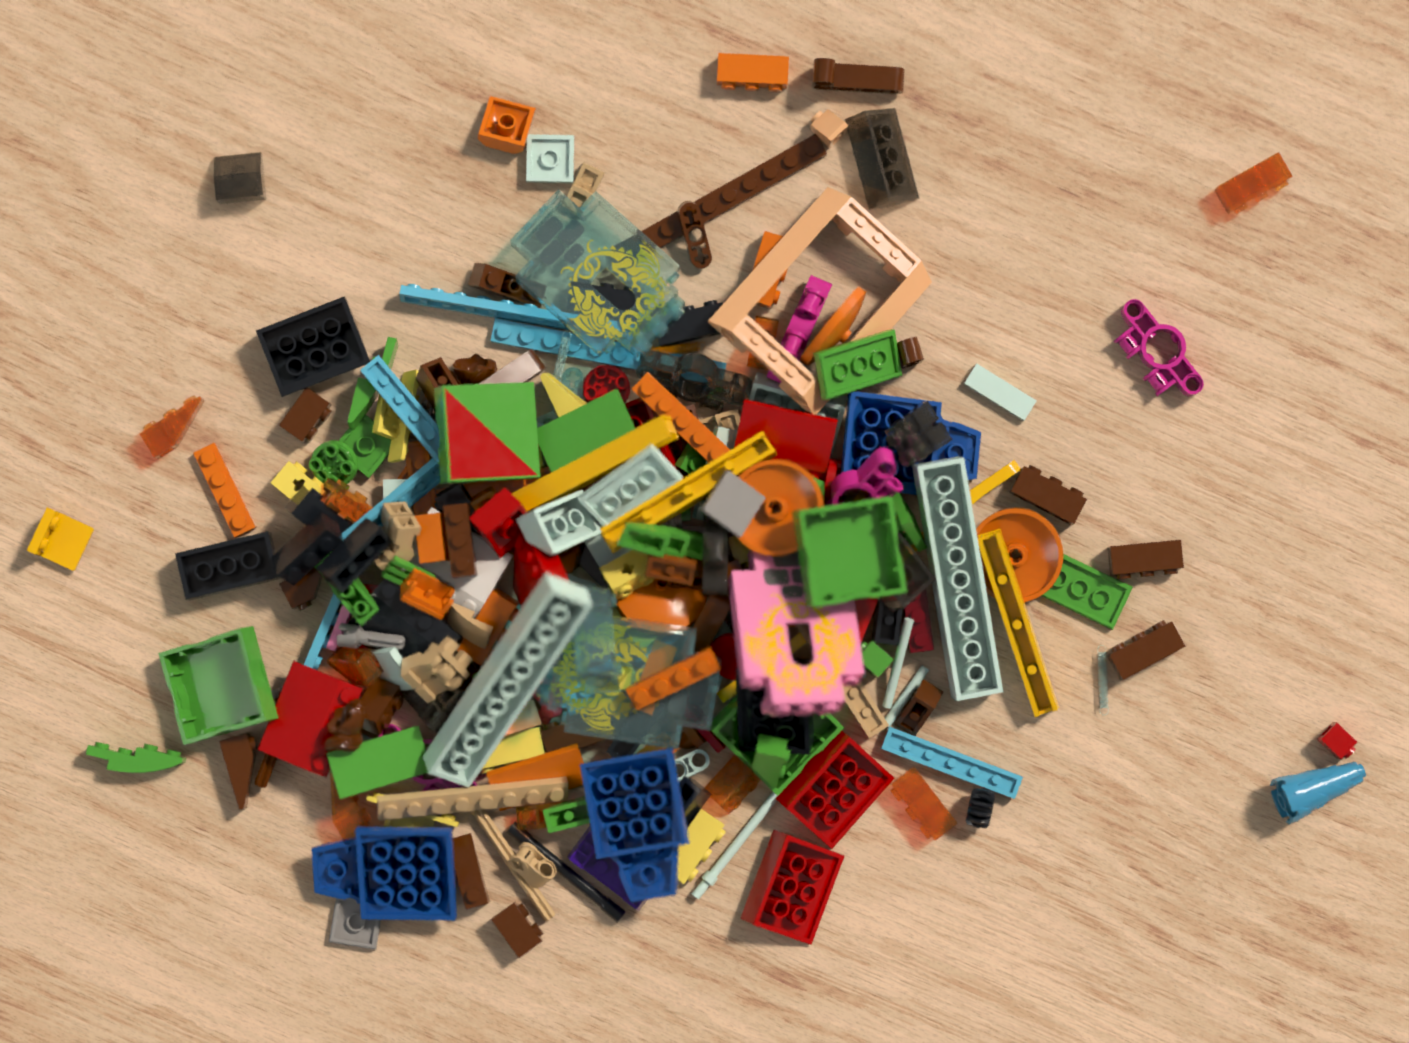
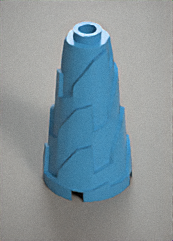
[1270,762,1366,824]

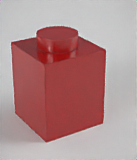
[1317,722,1358,759]

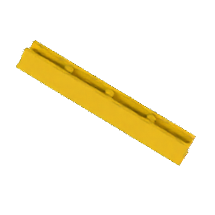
[511,415,679,513]
[600,431,777,554]
[977,528,1059,717]

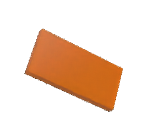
[486,743,584,811]

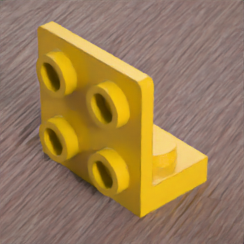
[27,507,94,571]

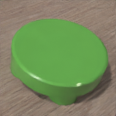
[309,440,358,489]

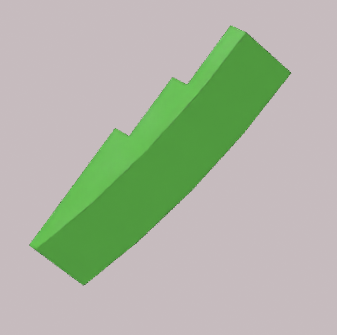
[347,337,399,429]
[617,523,711,560]

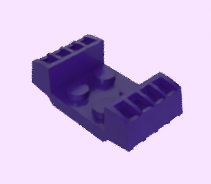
[567,825,648,911]

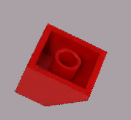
[469,488,527,558]

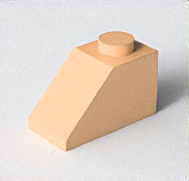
[810,109,848,149]

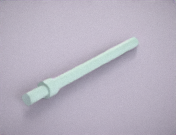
[692,792,777,900]

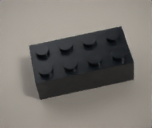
[175,531,282,601]

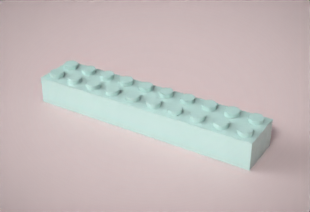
[912,456,1003,701]
[423,573,593,787]

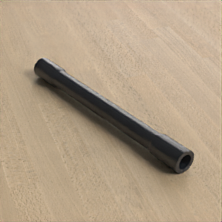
[506,821,626,922]

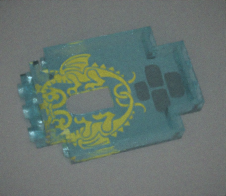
[510,189,685,358]
[536,612,722,749]

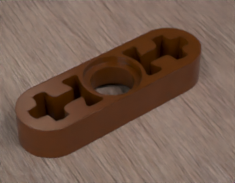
[678,201,712,269]

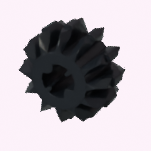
[966,788,995,829]

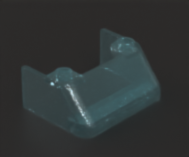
[574,584,622,695]

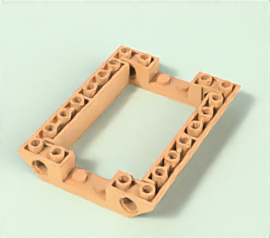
[707,187,932,415]

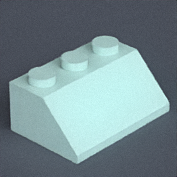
[516,490,601,555]

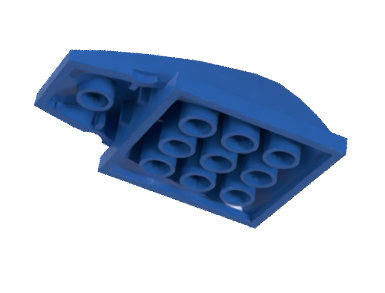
[840,391,981,495]
[580,748,689,902]
[311,827,457,920]

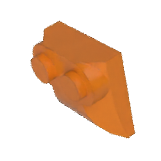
[478,96,535,154]

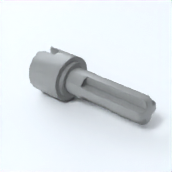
[337,623,405,650]

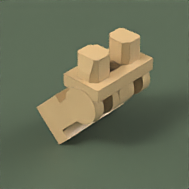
[375,501,421,571]
[401,637,473,703]

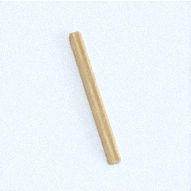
[470,810,555,921]

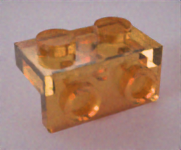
[323,478,373,523]
[705,755,761,814]

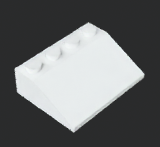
[401,507,513,619]

